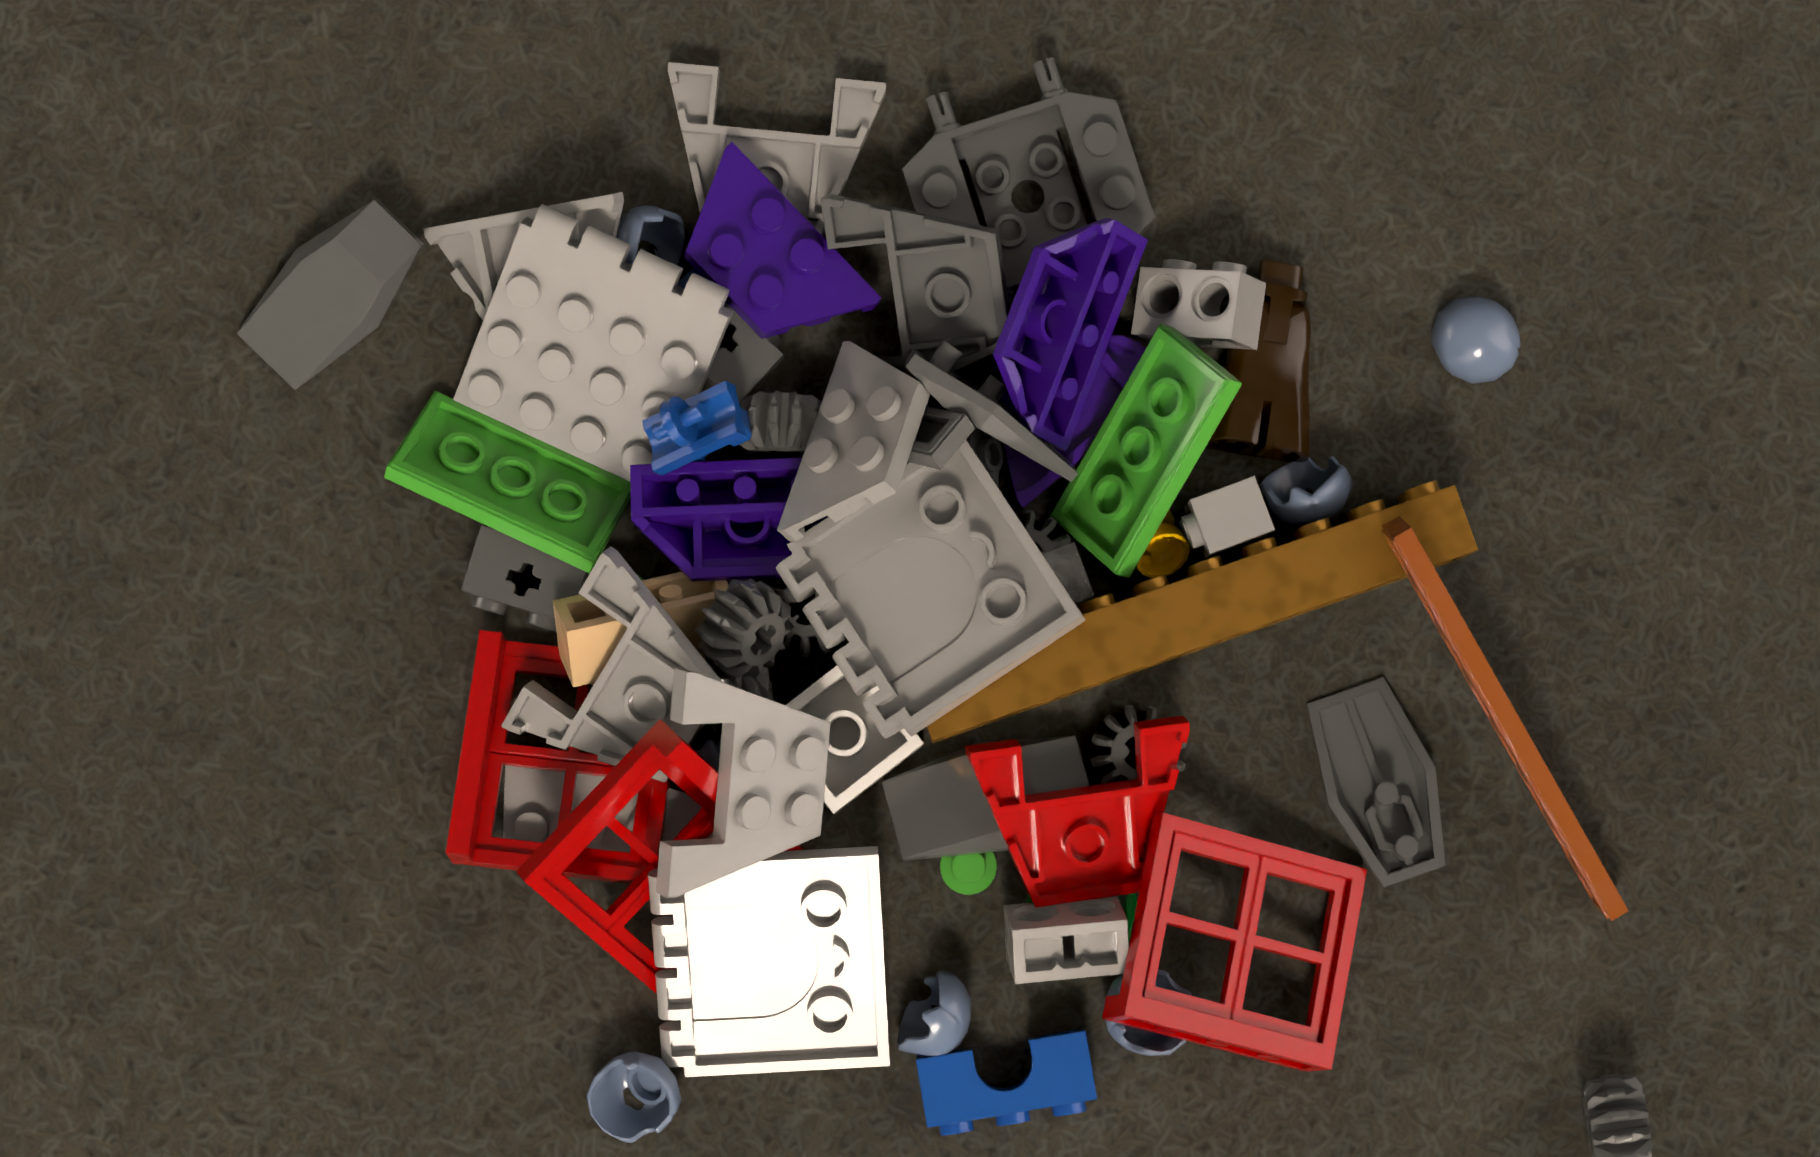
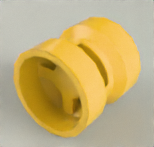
[1136,510,1190,578]

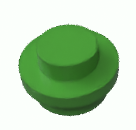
[940,852,997,895]

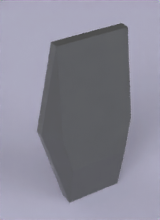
[237,199,424,390]
[904,340,1078,482]
[1307,677,1446,888]
[882,735,1090,861]

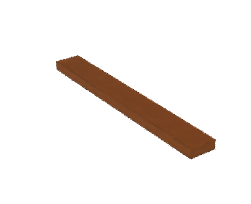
[1381,516,1629,921]

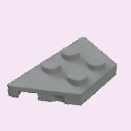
[423,192,624,320]
[777,341,930,542]

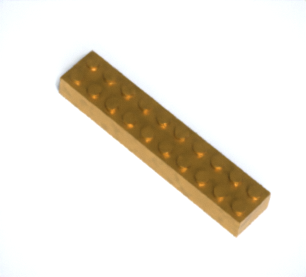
[927,480,1478,744]

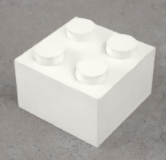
[785,666,924,814]

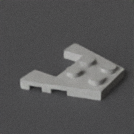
[668,62,886,236]
[501,546,722,782]
[656,667,831,898]

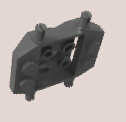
[902,57,1155,308]

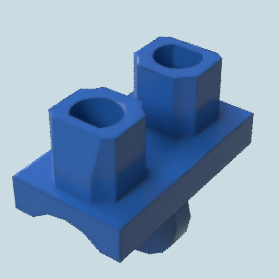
[642,380,752,476]

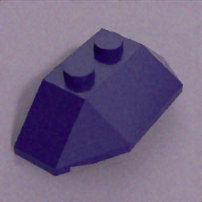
[993,218,1148,451]
[630,458,828,582]

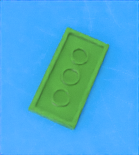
[1050,323,1242,578]
[384,391,631,574]

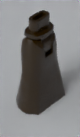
[1206,260,1311,463]

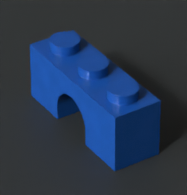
[916,1028,1097,1136]

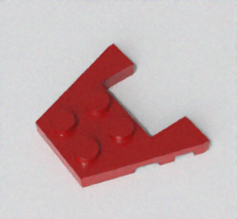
[965,715,1190,908]

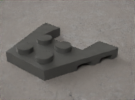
[820,194,1010,381]

